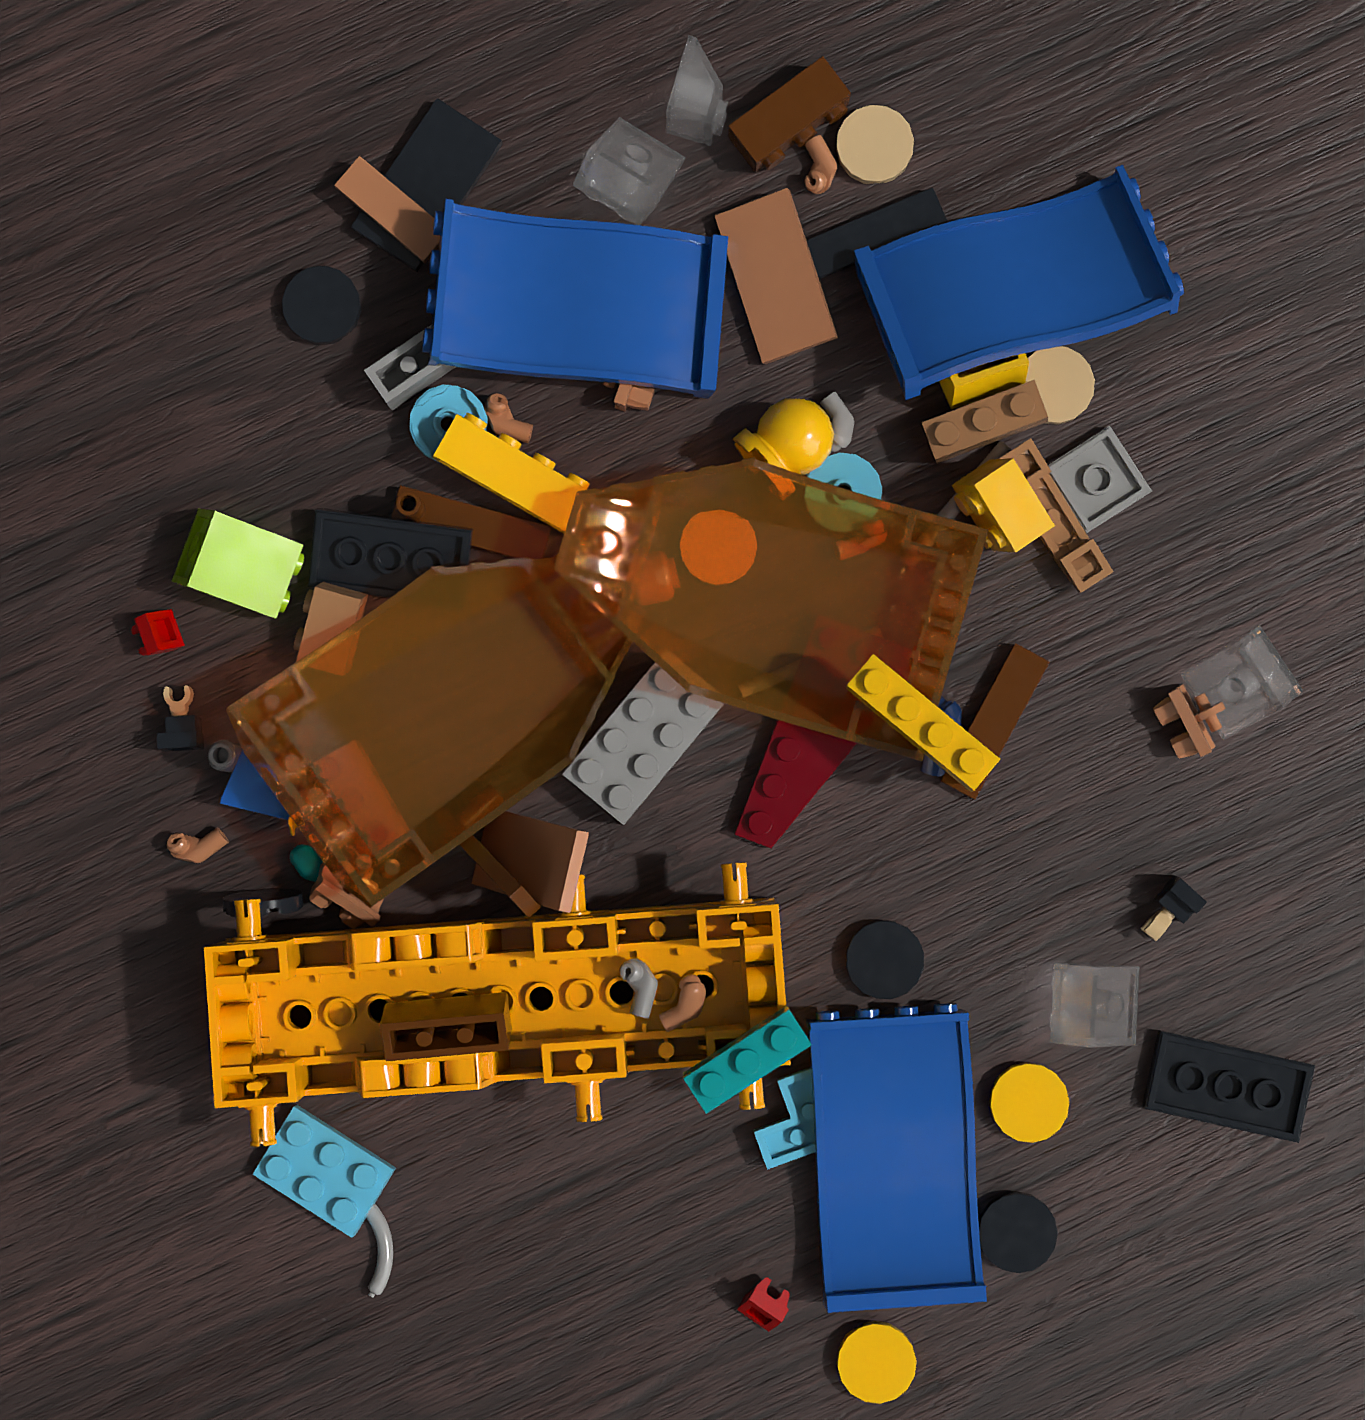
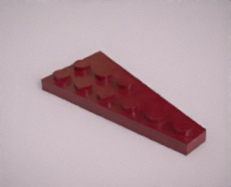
[734,614,928,849]

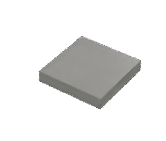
[1048,426,1152,533]

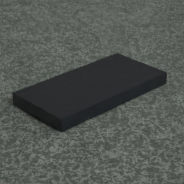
[351,98,503,272]
[308,508,473,607]
[1142,1030,1315,1143]

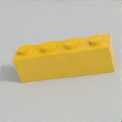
[432,413,595,536]
[846,654,1000,792]

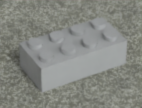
[562,652,725,825]

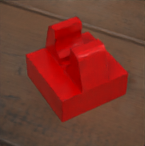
[131,609,185,656]
[736,1277,789,1332]

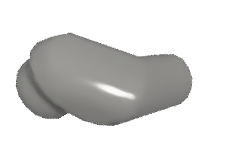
[820,392,855,452]
[620,958,658,1018]

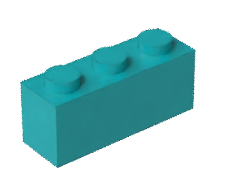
[683,1005,812,1114]

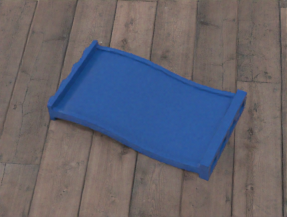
[854,165,1184,400]
[422,199,728,399]
[806,1003,987,1313]

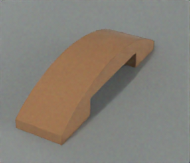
[998,438,1114,593]

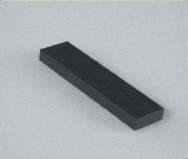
[806,187,948,280]

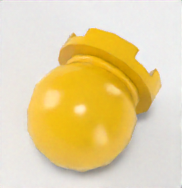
[733,398,835,499]

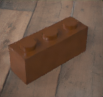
[728,56,851,173]
[380,992,512,1061]

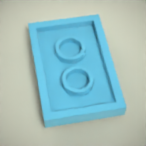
[253,1105,396,1238]

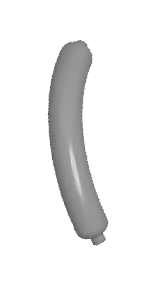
[366,1204,393,1298]

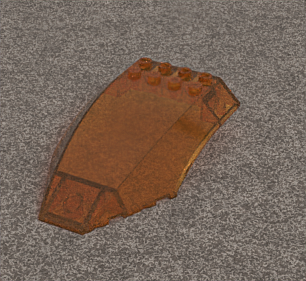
[554,457,989,761]
[226,550,647,908]

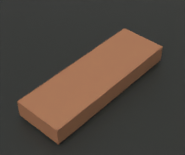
[334,156,440,263]

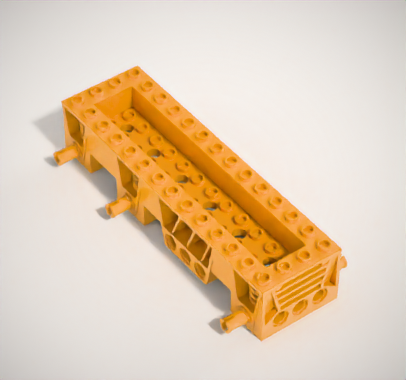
[204,862,791,1147]

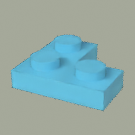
[753,1067,816,1170]

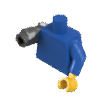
[208,725,319,837]

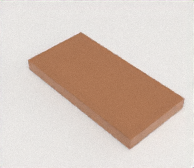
[715,188,838,364]
[472,809,589,913]

